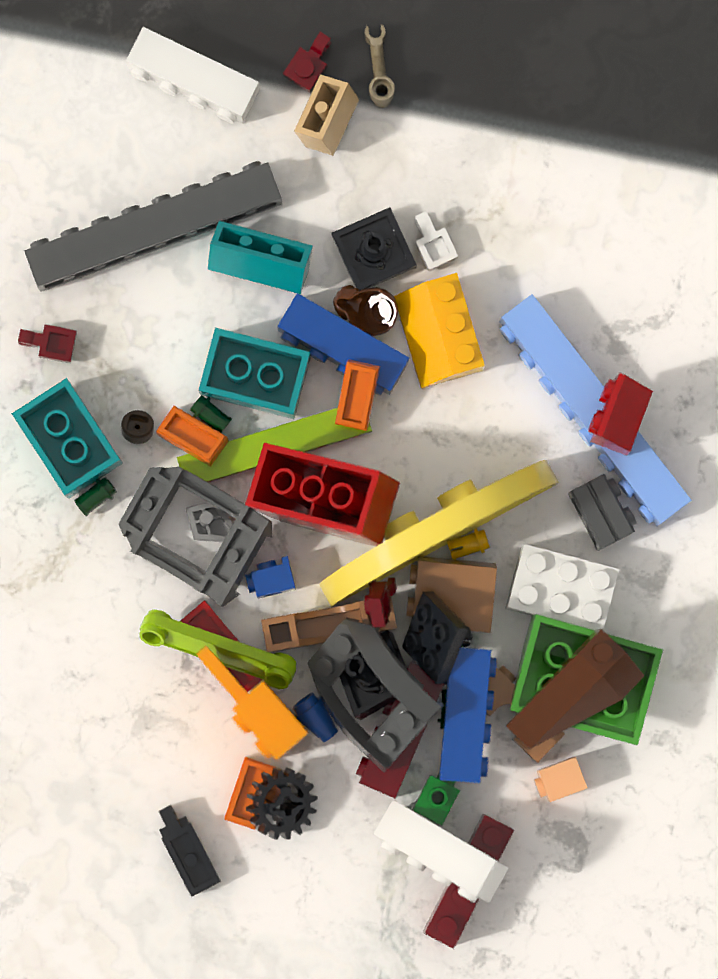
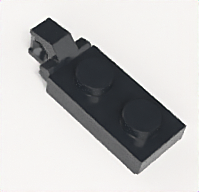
[158,805,221,897]

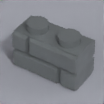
[568,474,637,551]

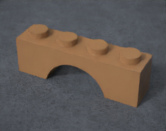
[261,598,397,653]

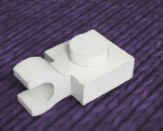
[414,211,459,271]

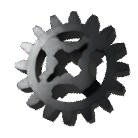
[246,767,318,840]

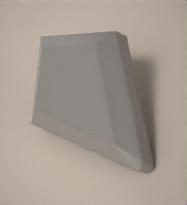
[186,502,233,542]

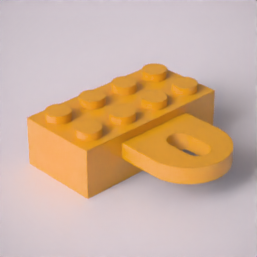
[196,645,309,760]

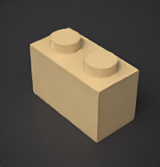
[294,74,359,156]

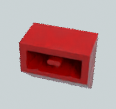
[588,373,653,456]

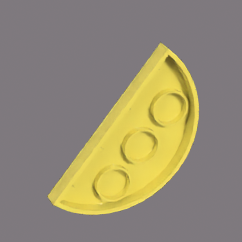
[319,460,559,607]

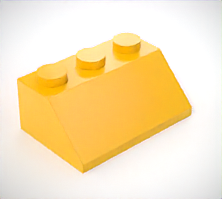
[394,273,485,389]

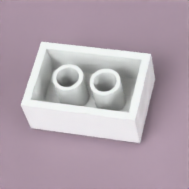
[505,544,620,631]

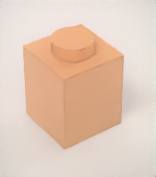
[534,757,587,802]

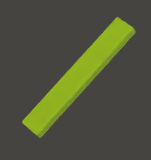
[177,408,372,482]

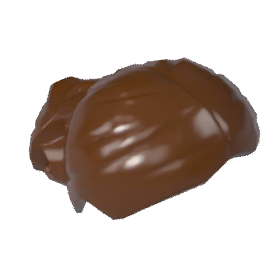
[333,285,398,336]

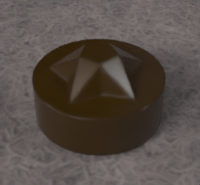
[121,410,154,444]

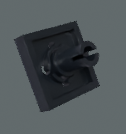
[331,207,417,290]
[402,591,472,684]
[340,630,407,720]

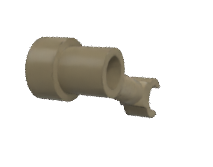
[365,24,395,108]

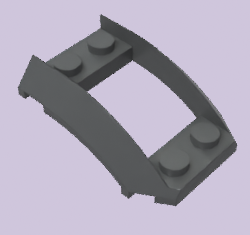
[119,466,272,607]
[307,617,444,772]

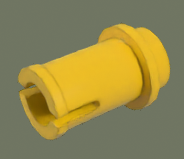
[447,528,490,560]

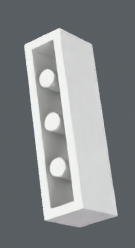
[126,27,260,123]
[373,800,509,903]

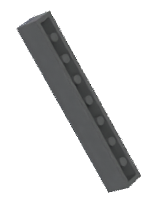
[24,161,282,292]

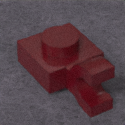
[283,32,332,93]
[18,324,77,364]
[364,577,397,627]

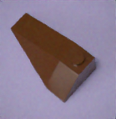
[506,629,645,749]

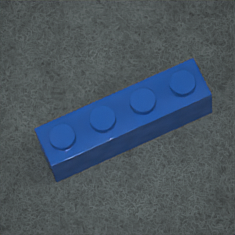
[277,293,410,396]
[439,647,497,783]

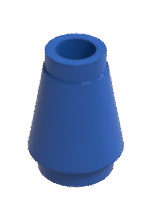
[292,692,338,743]

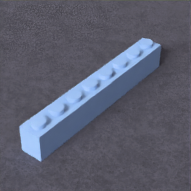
[499,294,691,526]

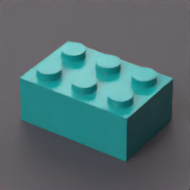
[198,327,311,419]
[11,378,123,499]

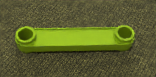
[139,609,296,689]

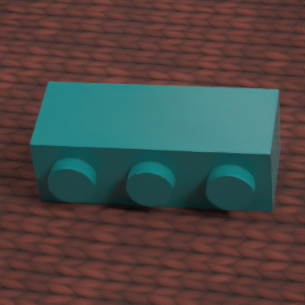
[207,221,313,294]

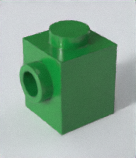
[412,772,460,826]

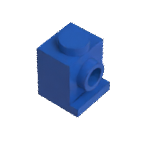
[245,556,296,599]

